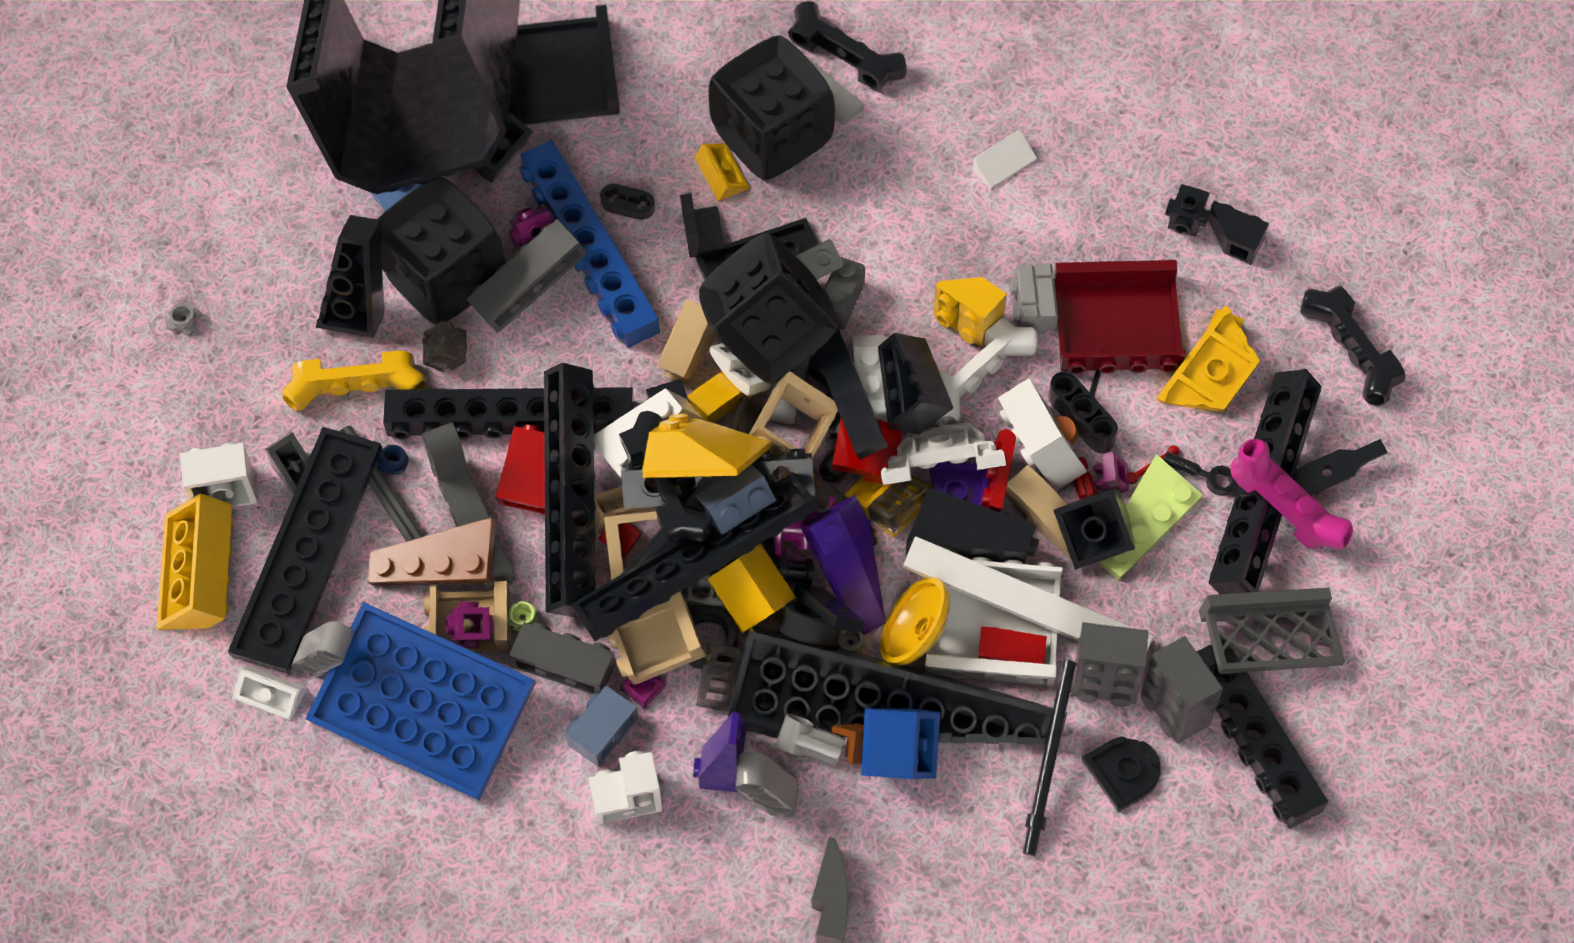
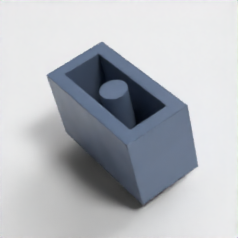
[695,465,776,535]
[565,686,639,767]

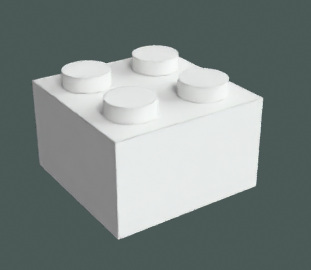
[180,442,258,507]

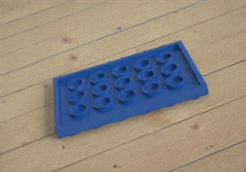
[305,602,537,801]

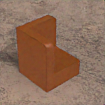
[832,724,864,765]

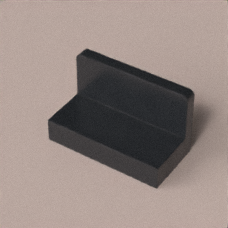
[680,193,725,258]

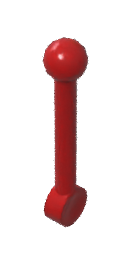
[1128,445,1180,484]

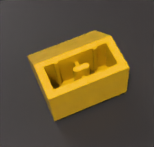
[933,277,1007,348]

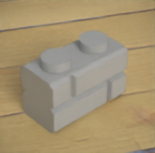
[1010,263,1058,331]

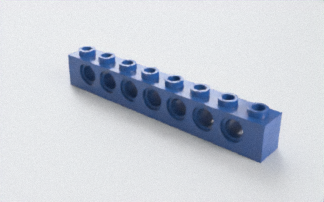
[519,140,660,348]

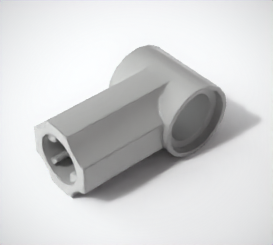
[775,714,846,766]

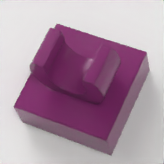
[1092,452,1129,493]

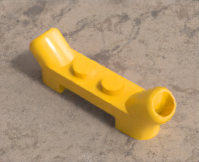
[282,351,426,411]

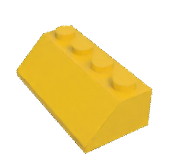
[156,493,233,630]

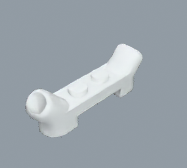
[935,318,1037,427]

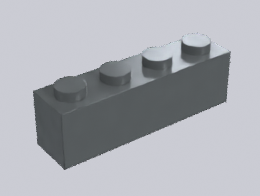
[467,219,588,333]

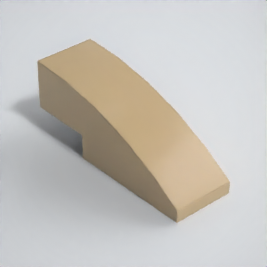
[1005,465,1071,560]

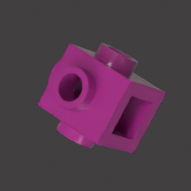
[509,206,553,247]
[445,602,494,648]

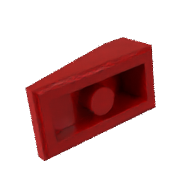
[978,626,1047,664]

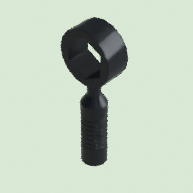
[1163,451,1236,495]

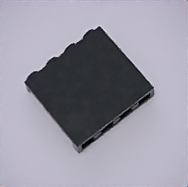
[509,4,620,125]

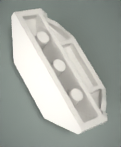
[852,335,887,422]

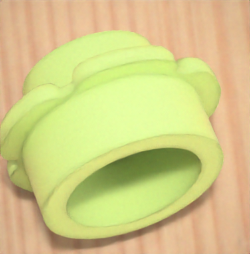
[508,601,538,632]

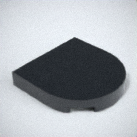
[1082,737,1160,813]

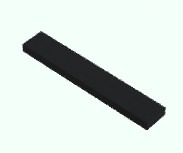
[815,326,888,460]

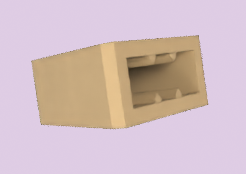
[657,298,717,381]

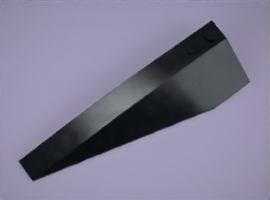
[728,626,1067,744]

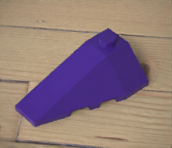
[800,495,886,635]
[693,712,746,792]

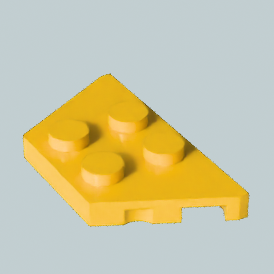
[1157,305,1260,413]

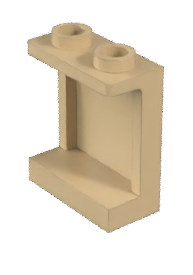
[424,581,510,653]
[608,591,706,685]

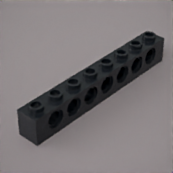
[544,362,597,617]
[1208,369,1322,594]
[383,387,634,439]

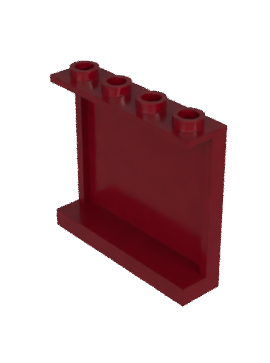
[1054,260,1186,374]

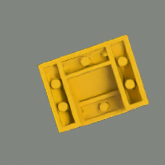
[642,414,771,478]

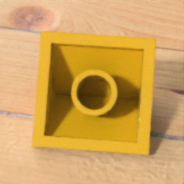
[707,544,796,633]

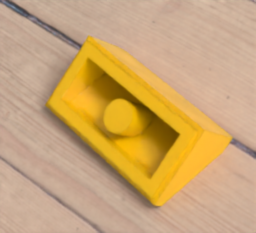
[694,143,750,201]

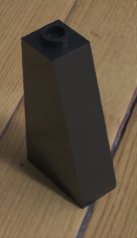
[906,488,1040,564]

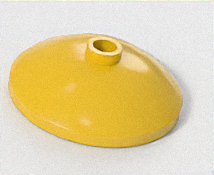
[880,577,950,666]

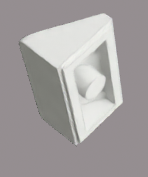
[972,130,1037,189]
[232,666,307,720]

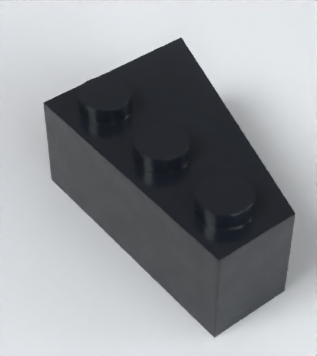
[878,332,954,435]

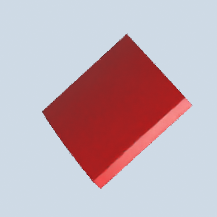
[832,419,902,486]

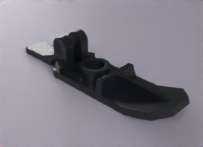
[1293,439,1388,496]

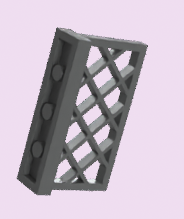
[1199,587,1345,674]

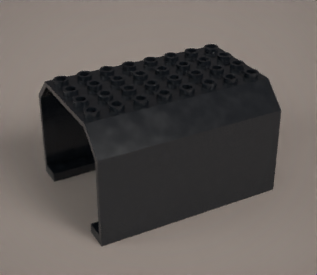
[286,0,520,195]

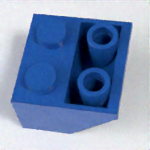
[861,709,940,779]

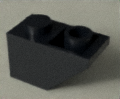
[1208,201,1269,265]

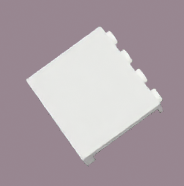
[925,557,1062,687]

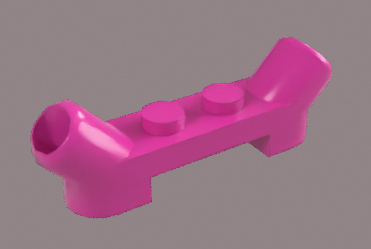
[1231,439,1353,550]

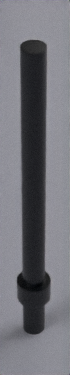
[1022,660,1076,857]

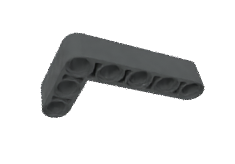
[422,422,515,591]

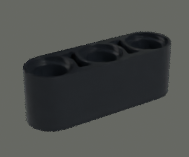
[1048,372,1118,453]

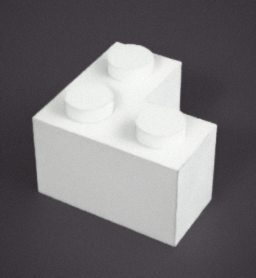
[588,751,663,825]

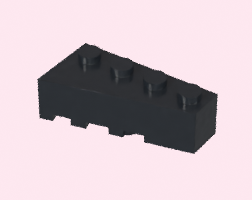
[315,215,384,338]

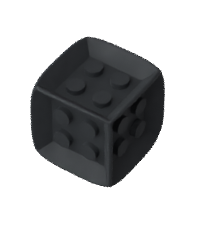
[708,35,835,181]
[377,177,506,325]
[699,232,838,384]

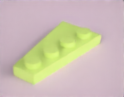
[1097,454,1203,580]

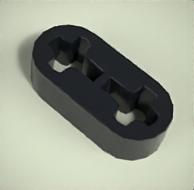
[600,184,655,220]

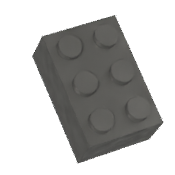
[1071,622,1149,707]
[1141,636,1223,744]

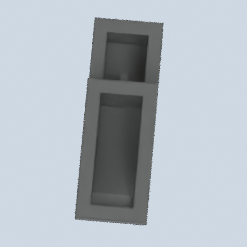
[812,837,848,943]

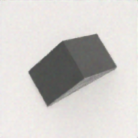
[265,432,309,495]

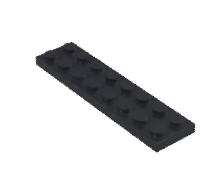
[228,427,382,674]
[571,473,819,642]

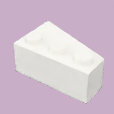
[998,378,1087,492]
[594,389,702,482]

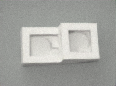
[710,343,771,396]

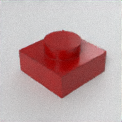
[598,513,644,558]

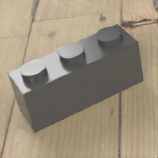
[509,622,616,694]

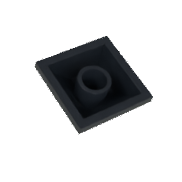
[1053,486,1135,570]

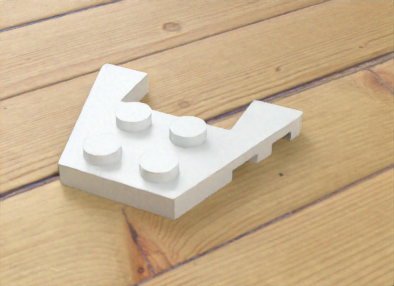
[881,422,1006,485]

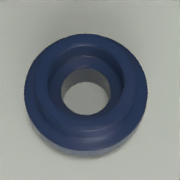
[377,445,408,475]

